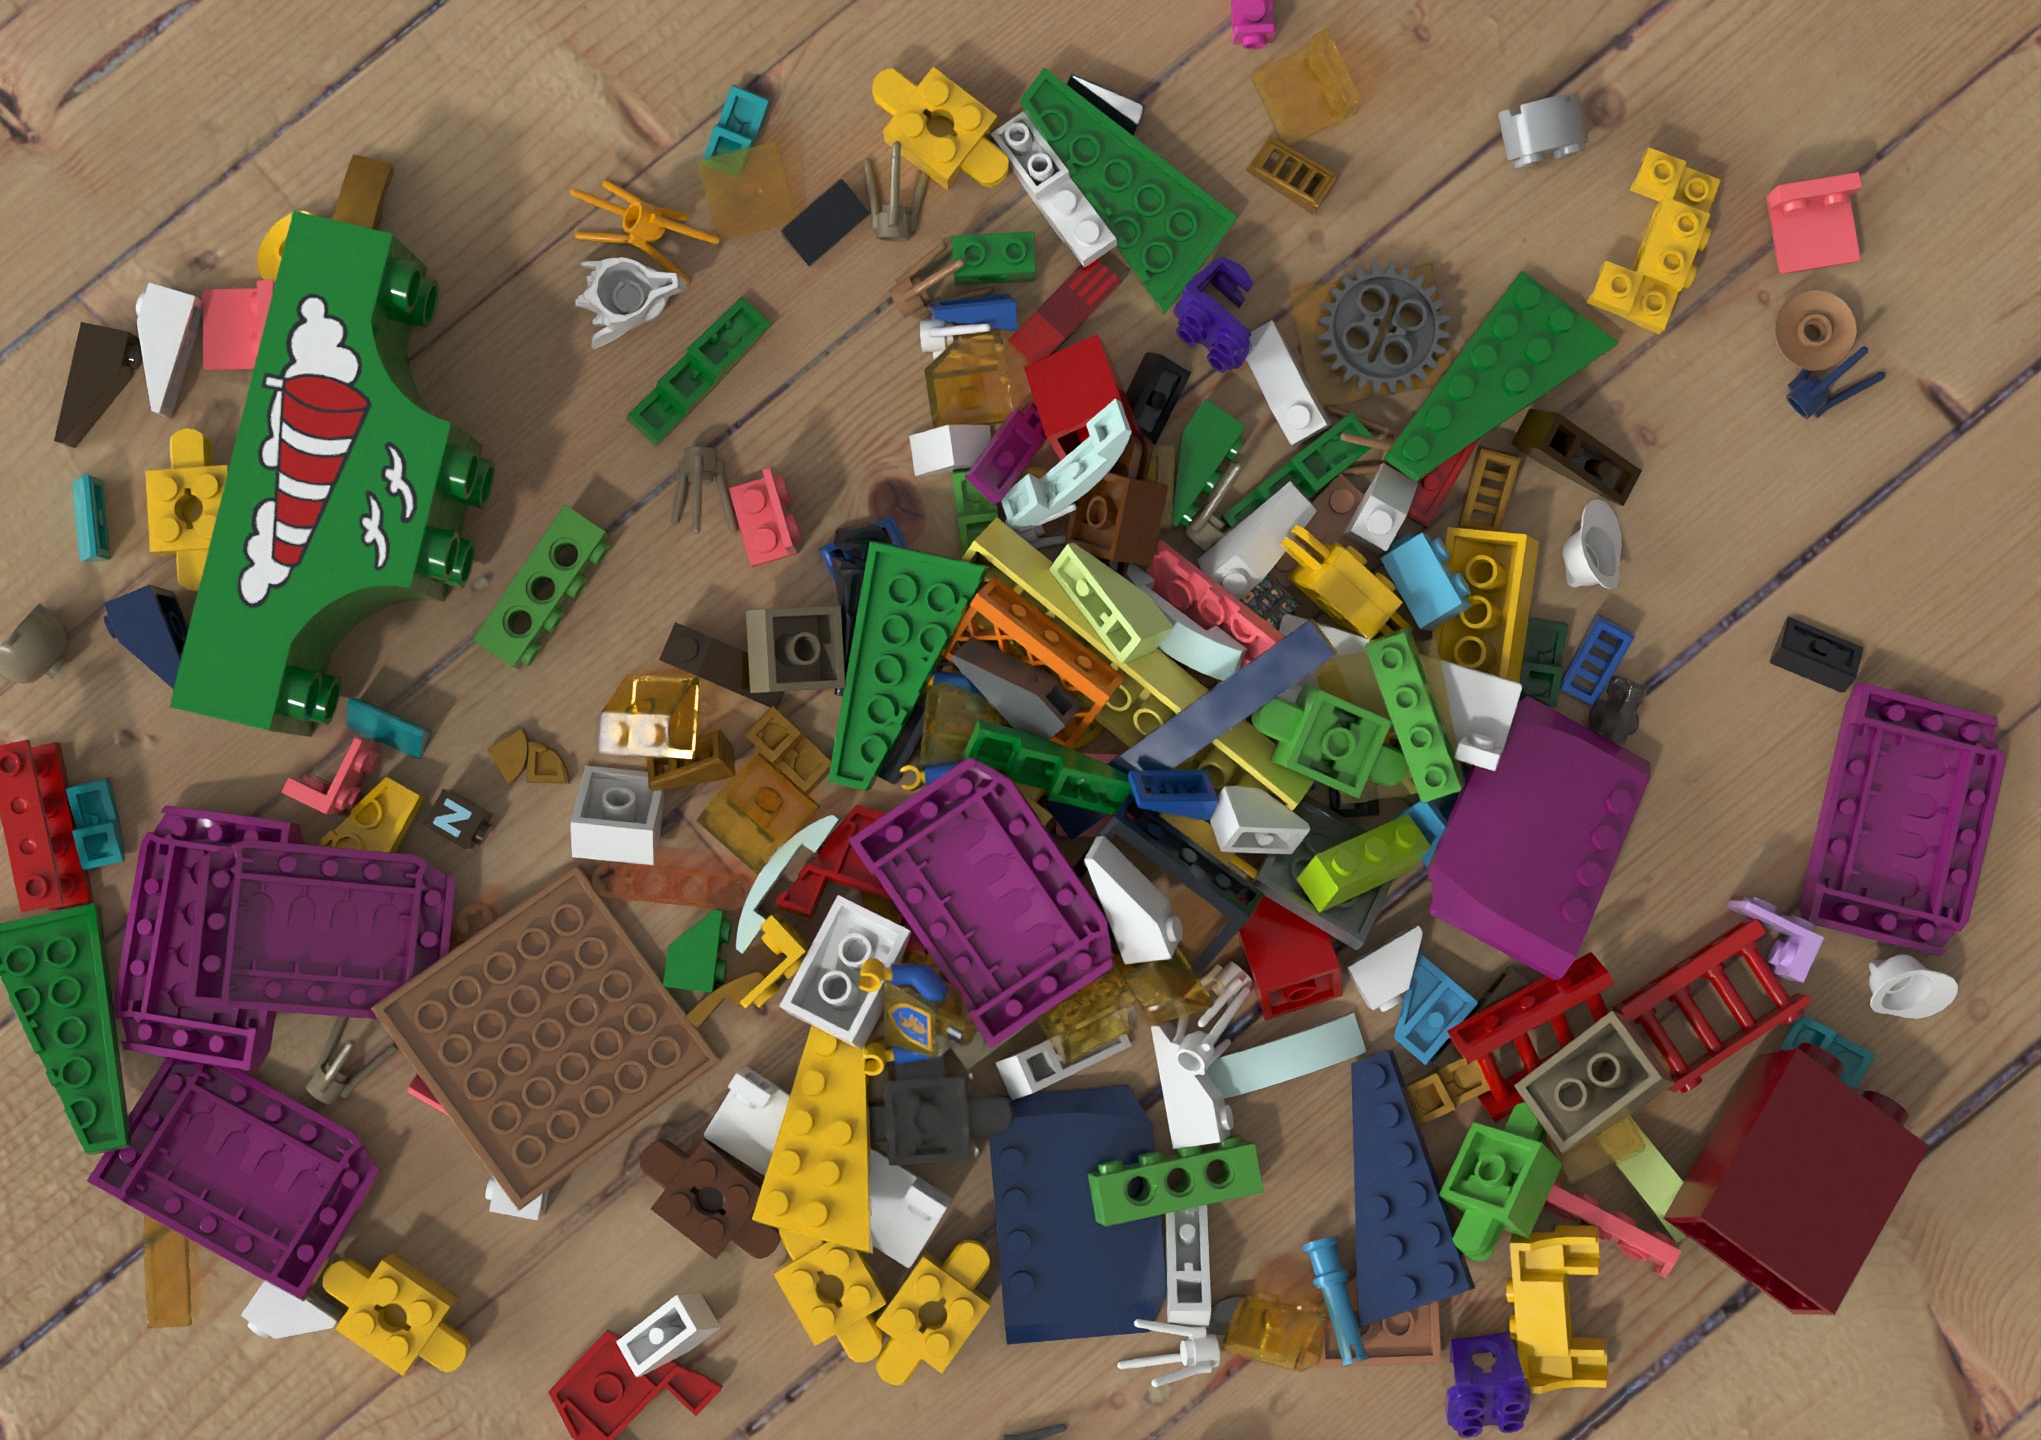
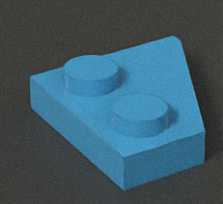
[1394,952,1479,1066]

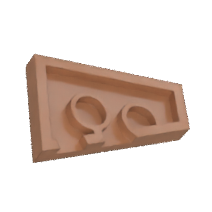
[1269,473,1365,589]
[1314,1301,1442,1368]

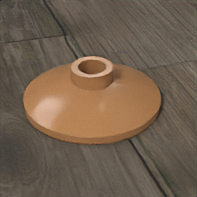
[1774,290,1857,371]

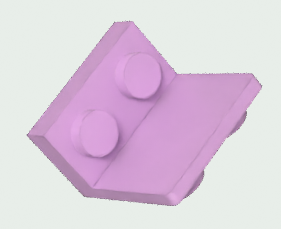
[1726,897,1824,983]

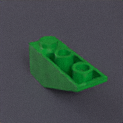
[1169,399,1247,531]

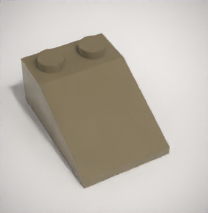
[1514,1011,1675,1154]

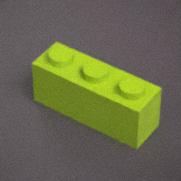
[1297,814,1431,913]

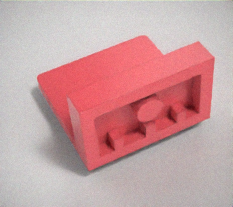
[1765,172,1862,275]
[203,280,275,371]
[728,467,803,567]
[281,736,381,816]

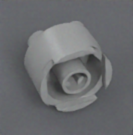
[1497,93,1589,169]

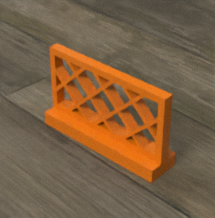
[943,576,1125,749]

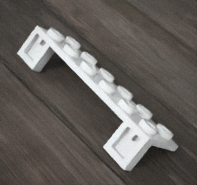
[1278,613,1522,771]
[704,1066,953,1268]

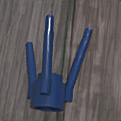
[1786,346,1886,419]

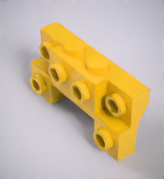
[1587,147,1721,334]
[1506,1225,1609,1394]

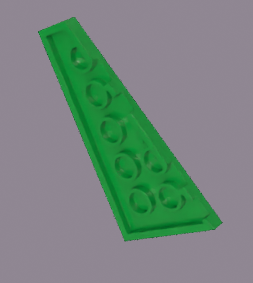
[1383,271,1619,482]
[0,904,132,1155]

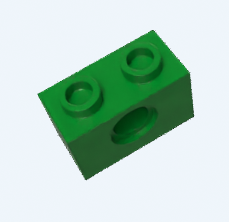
[952,231,1036,286]

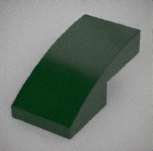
[1519,617,1568,707]

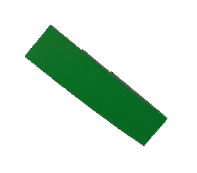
[627,297,771,447]
[1221,411,1373,529]
[964,719,1135,816]

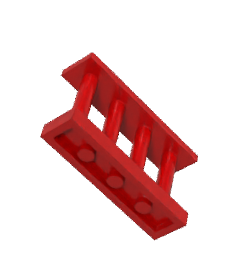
[0,739,94,913]
[1612,918,1812,1093]
[1447,952,1614,1123]

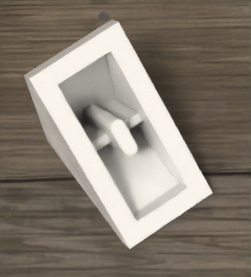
[909,425,991,477]

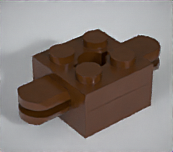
[1064,434,1169,579]
[640,1138,780,1260]

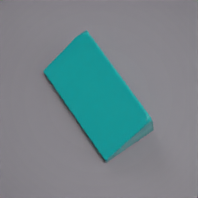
[72,475,111,563]
[346,697,432,758]

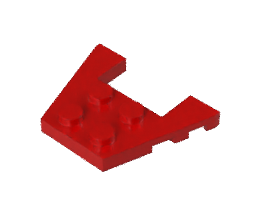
[776,804,928,957]
[548,1329,723,1440]

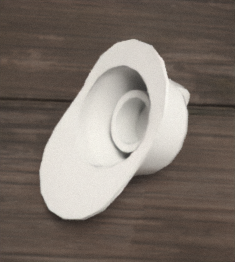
[1562,499,1622,590]
[1869,954,1958,1019]

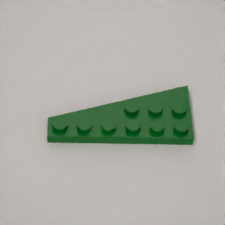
[1019,68,1238,316]
[828,541,991,791]

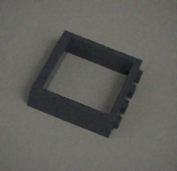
[1072,793,1264,1002]

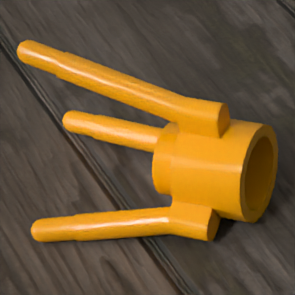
[570,180,658,245]
[622,201,720,285]

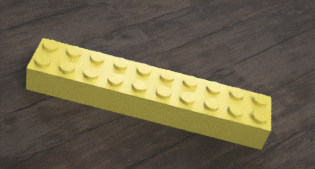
[961,518,1315,811]

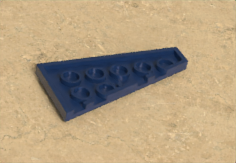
[1351,1050,1475,1327]

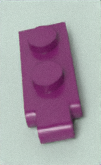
[965,402,1046,504]

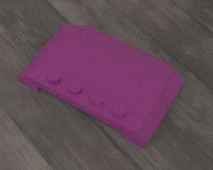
[1800,683,2005,956]
[1427,696,1650,980]
[848,756,1113,1048]
[113,805,304,1071]
[185,839,456,1019]
[87,1057,382,1302]

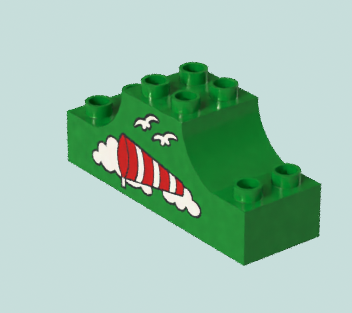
[169,210,495,737]

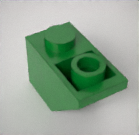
[663,909,732,993]

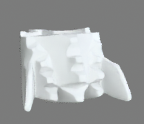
[575,257,687,349]

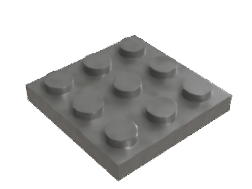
[1252,794,1394,951]

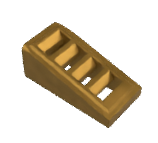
[1247,136,1338,215]
[1458,445,1521,532]
[646,729,736,791]

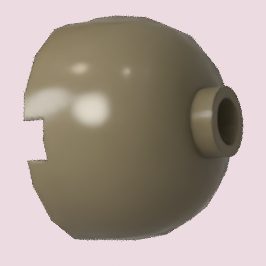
[0,603,68,684]

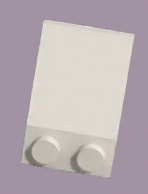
[780,895,912,1051]

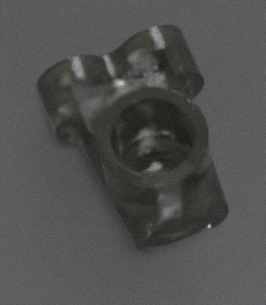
[1588,675,1648,744]

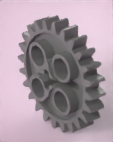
[1316,262,1450,396]

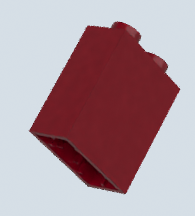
[1663,1042,1929,1315]

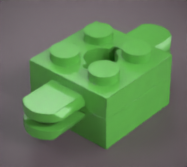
[1252,685,1408,798]
[1439,1102,1563,1261]

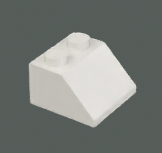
[570,765,665,865]

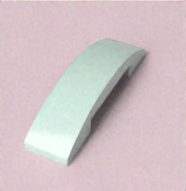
[1002,399,1131,530]
[1126,563,1247,681]
[736,815,841,954]
[1206,1013,1367,1099]

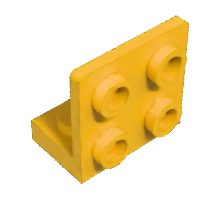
[739,912,811,1008]

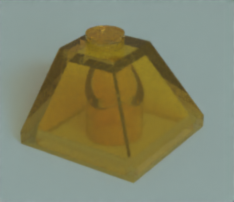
[924,330,1012,429]
[1109,946,1214,1027]

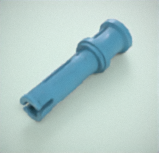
[1302,1236,1369,1366]

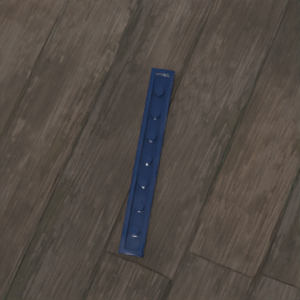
[1047,618,1337,840]

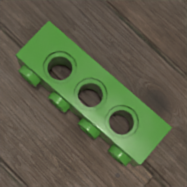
[472,504,611,670]
[1364,627,1466,803]
[1087,1135,1264,1227]

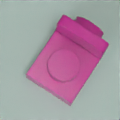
[1231,0,1276,49]

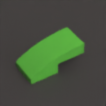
[952,468,998,556]

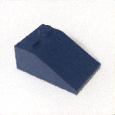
[103,585,189,690]

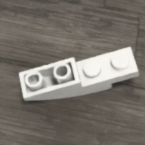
[990,111,1118,268]

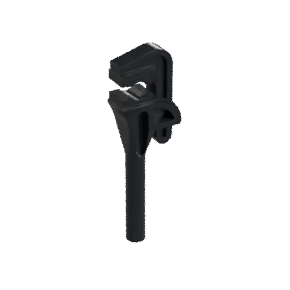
[831,522,886,696]

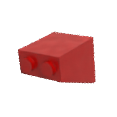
[1024,334,1142,461]
[1237,895,1342,1021]

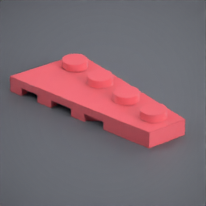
[1147,540,1286,666]
[1543,1179,1681,1279]

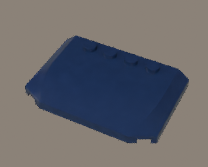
[986,1084,1167,1345]

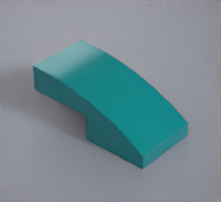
[701,84,772,178]
[66,777,125,870]
[1780,1015,1876,1091]

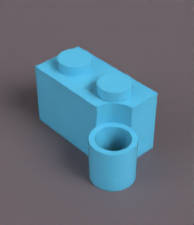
[1380,531,1472,631]

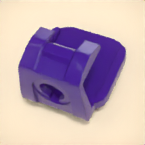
[1173,257,1254,373]
[1445,1332,1531,1438]

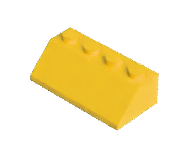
[1429,527,1539,683]

